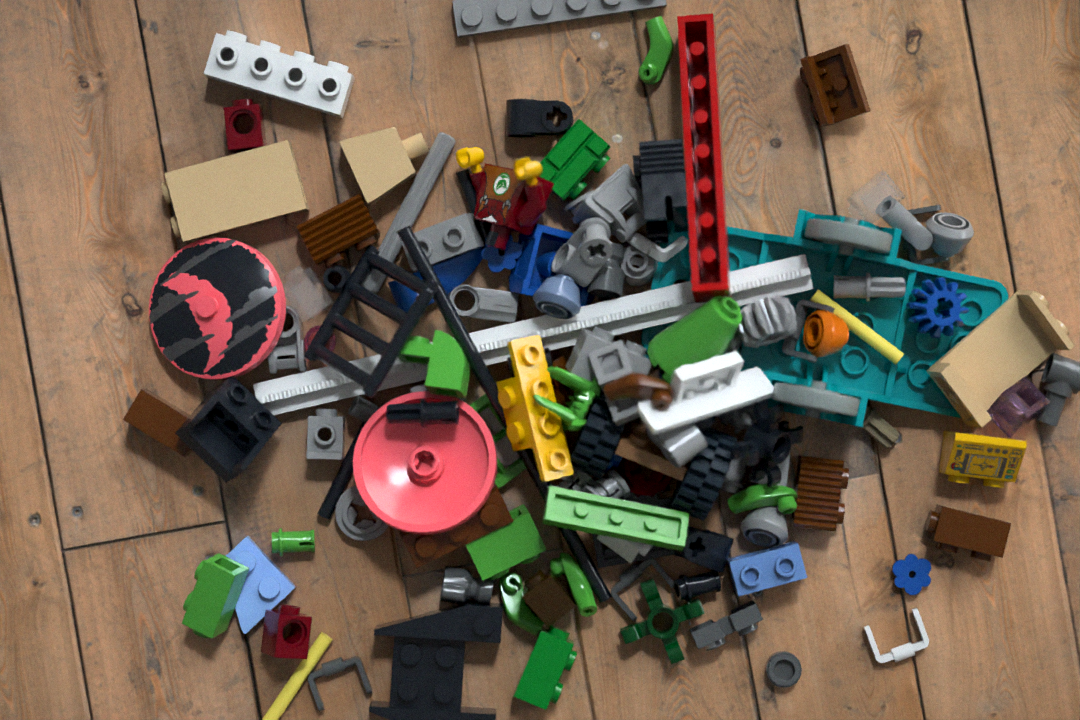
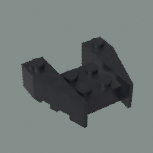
[369,601,503,720]

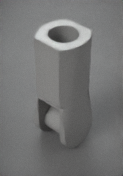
[875,195,933,251]

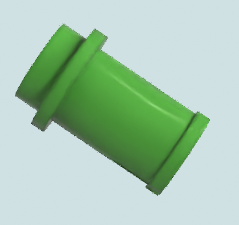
[272,528,315,556]

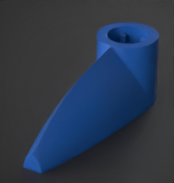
[388,248,483,312]

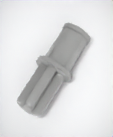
[834,273,905,302]

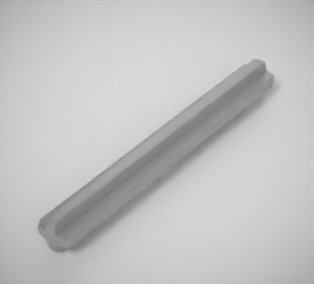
[361,132,455,293]

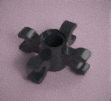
[731,399,804,488]

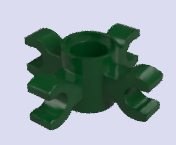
[620,578,705,664]

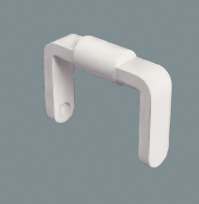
[626,232,688,262]
[864,608,929,663]

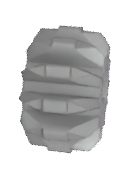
[737,296,797,348]

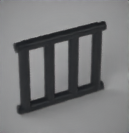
[304,245,439,398]

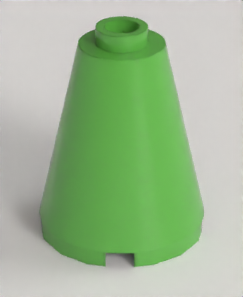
[647,296,742,384]

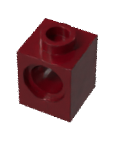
[223,99,267,153]
[261,605,312,659]

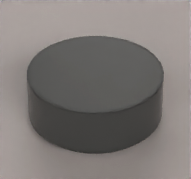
[765,651,802,688]

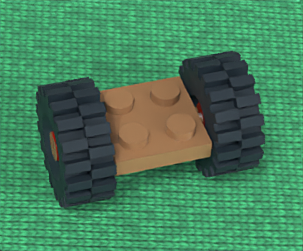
[570,388,737,521]

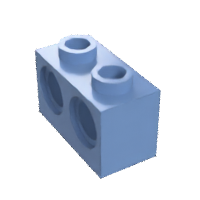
[727,541,807,596]

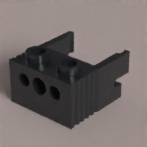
[633,139,689,244]
[175,376,282,483]

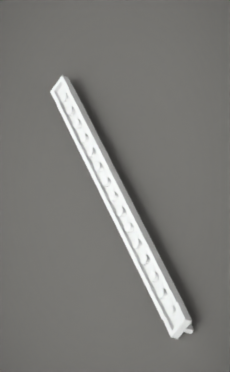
[253,254,813,415]

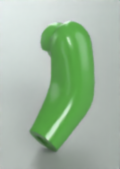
[638,16,674,85]
[728,484,798,514]
[550,552,597,617]
[499,572,544,636]

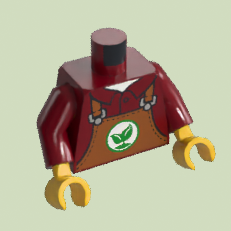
[456,147,554,251]

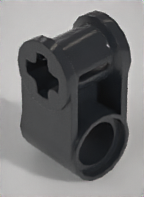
[506,99,574,138]
[665,526,734,573]

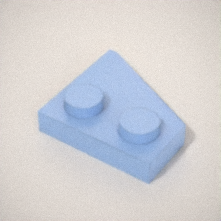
[226,536,296,634]

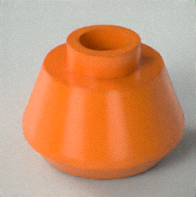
[803,309,849,357]

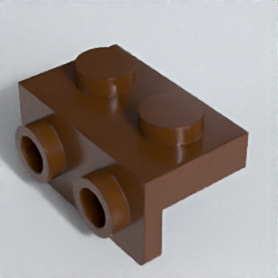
[800,44,871,126]

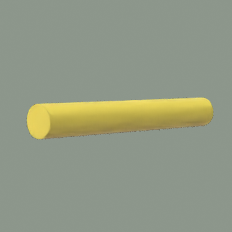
[810,289,904,365]
[262,632,333,720]

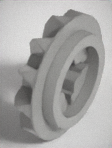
[335,486,389,541]

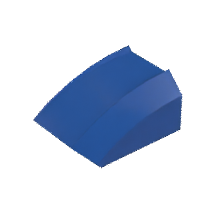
[508,223,595,307]

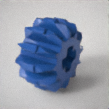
[906,277,970,338]

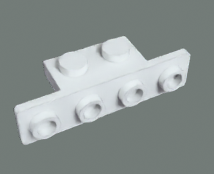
[636,351,774,434]

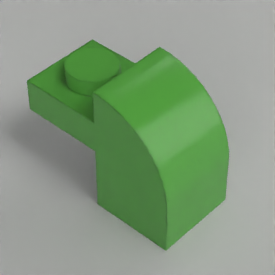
[398,330,470,399]

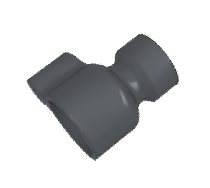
[587,242,625,301]
[440,566,494,605]

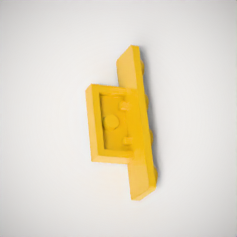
[496,335,573,482]

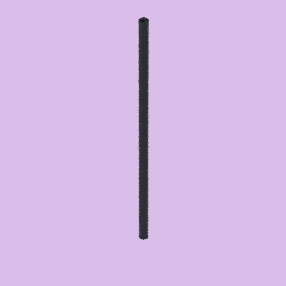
[397,225,612,603]

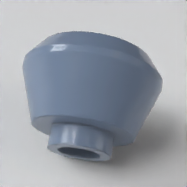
[533,274,581,319]

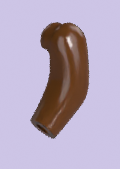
[604,373,675,411]

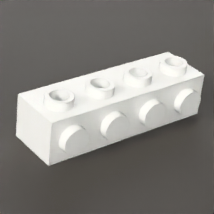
[204,30,355,118]

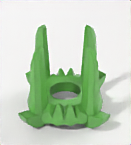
[533,367,601,431]

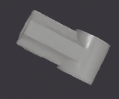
[449,284,519,323]

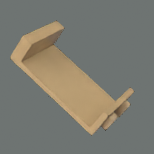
[161,140,310,244]
[927,290,1074,428]

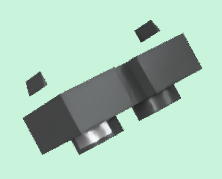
[688,594,763,651]

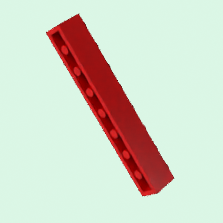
[677,13,731,303]

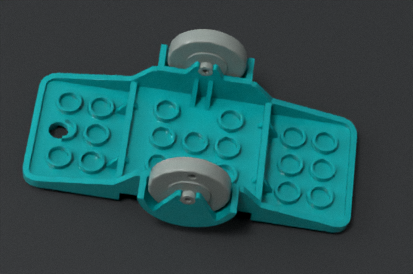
[641,209,1009,427]

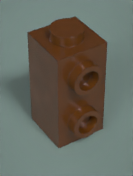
[123,389,195,456]
[925,504,1011,562]

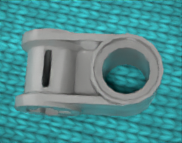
[551,217,612,287]
[268,305,307,374]
[646,423,707,469]

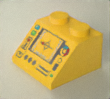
[939,431,1027,488]

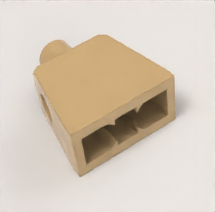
[339,127,430,206]

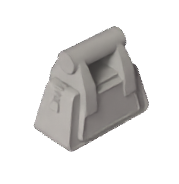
[574,164,647,242]

